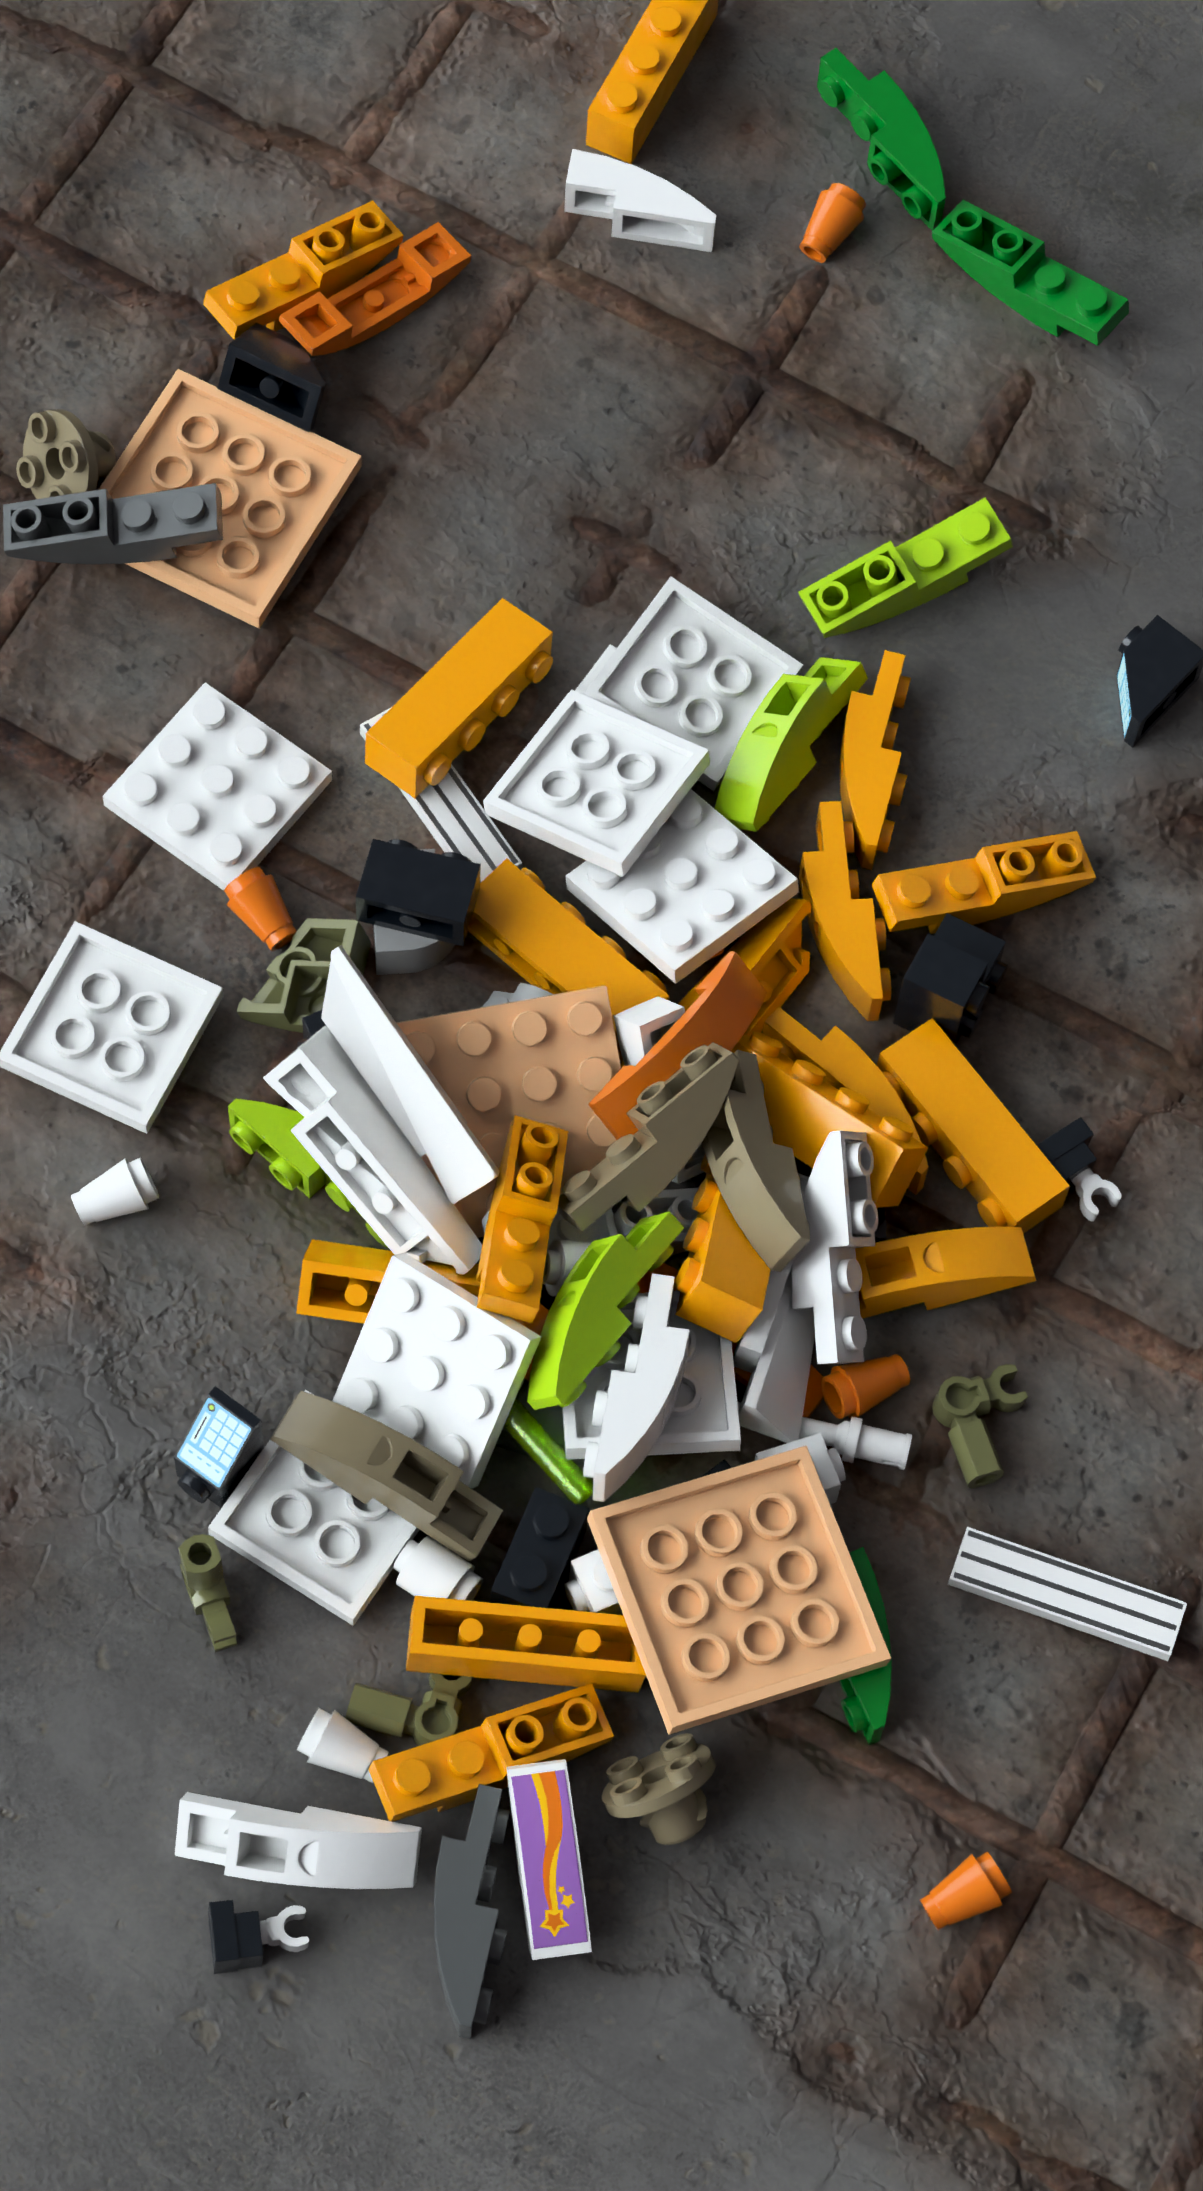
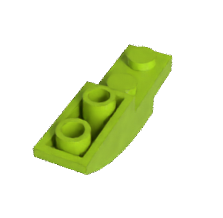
[798,497,1013,638]
[714,657,868,832]
[228,1098,388,1248]
[527,1211,684,1410]

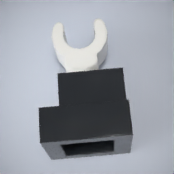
[1037,1117,1121,1221]
[208,1900,309,1974]

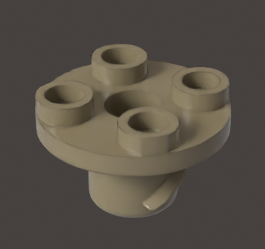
[16,409,116,499]
[602,1733,716,1845]

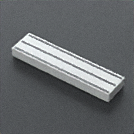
[360,707,522,883]
[947,1527,1187,1661]

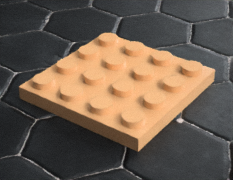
[98,369,362,629]
[397,985,621,1238]
[587,1446,891,1735]

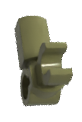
[932,1364,1028,1489]
[178,1534,238,1652]
[345,1673,473,1746]

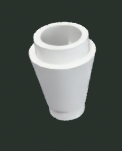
[71,1157,159,1226]
[297,1708,389,1783]

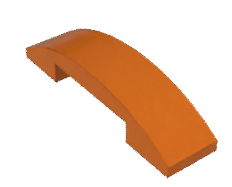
[279,222,471,356]
[588,951,767,1140]

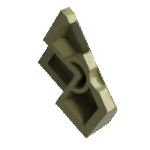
[237,918,371,1033]

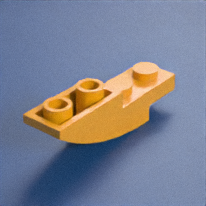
[203,200,404,340]
[839,650,911,870]
[799,801,891,1021]
[872,831,1096,934]
[763,1007,929,1195]
[476,1115,568,1324]
[855,1226,1036,1319]
[368,1683,614,1822]

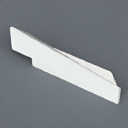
[321,945,500,1204]
[263,1026,482,1275]
[733,1173,815,1443]

